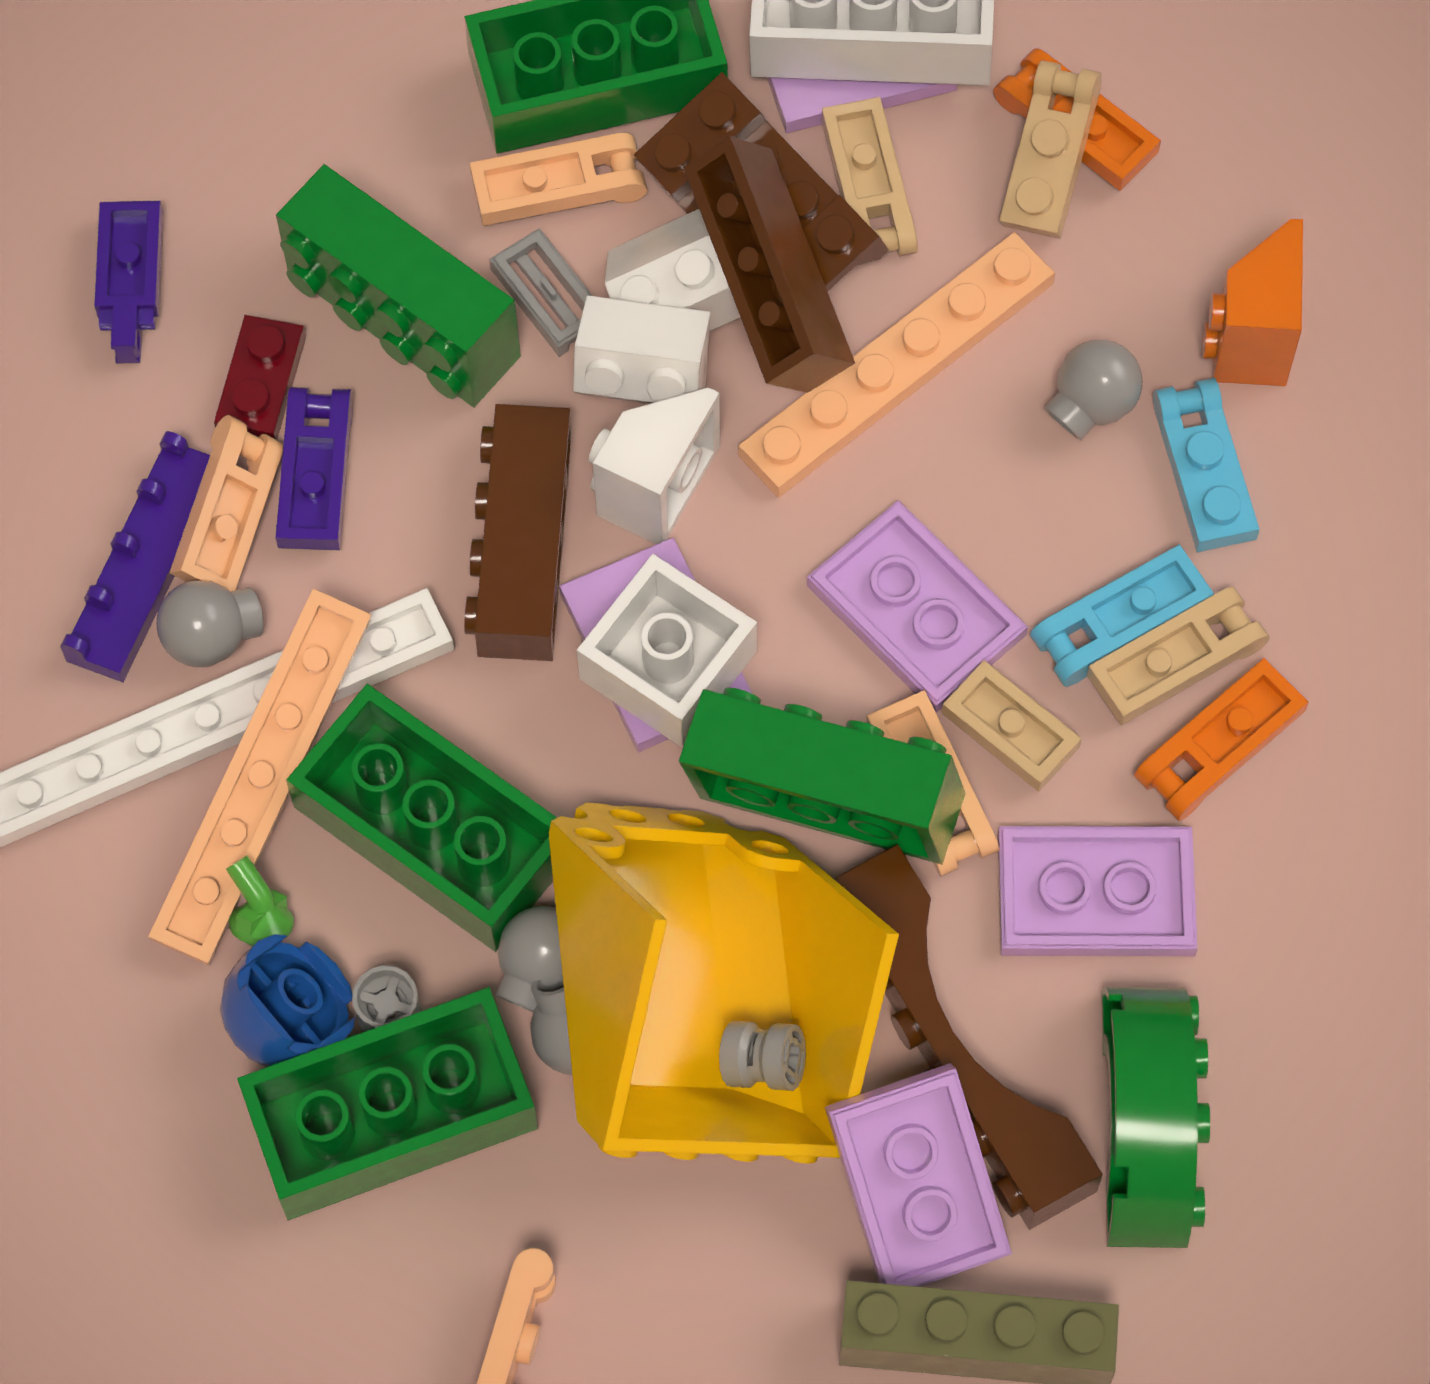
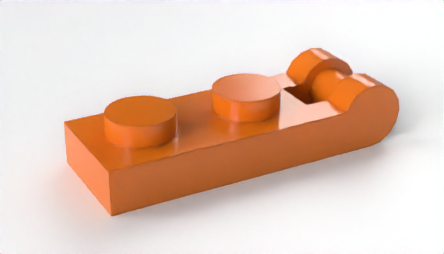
[993,48,1161,191]
[1134,658,1309,821]

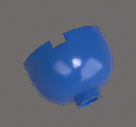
[220,934,355,1067]

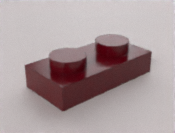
[214,315,306,440]

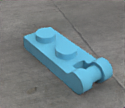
[1153,378,1260,552]
[1030,544,1214,687]

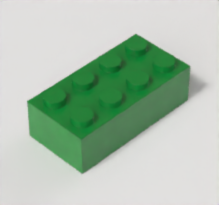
[464,0,728,154]
[276,164,521,408]
[286,683,557,952]
[679,687,966,865]
[237,987,538,1221]

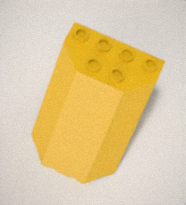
[549,803,899,1164]

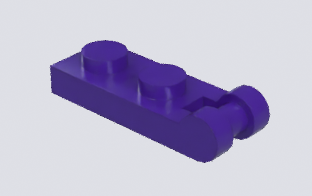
[275,387,353,550]

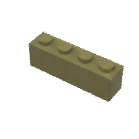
[839,1280,1119,1384]

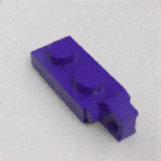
[94,201,163,364]

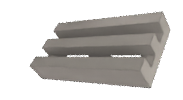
[489,228,592,357]

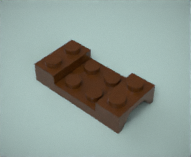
[634,72,889,292]

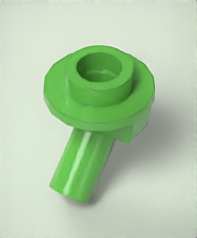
[226,855,294,946]

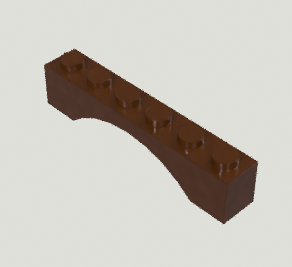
[834,844,1103,1230]

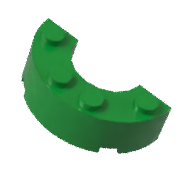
[1101,987,1210,1248]

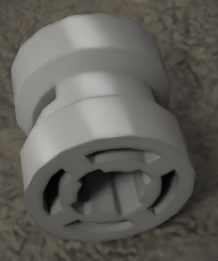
[352,965,422,1033]
[719,1021,806,1091]

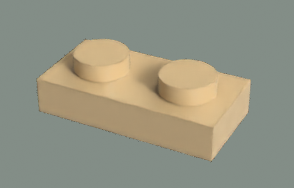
[942,660,1082,792]

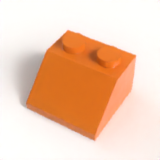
[1202,219,1303,386]

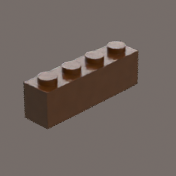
[683,136,855,393]
[464,404,572,661]

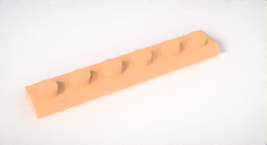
[738,232,1055,498]
[148,589,371,966]

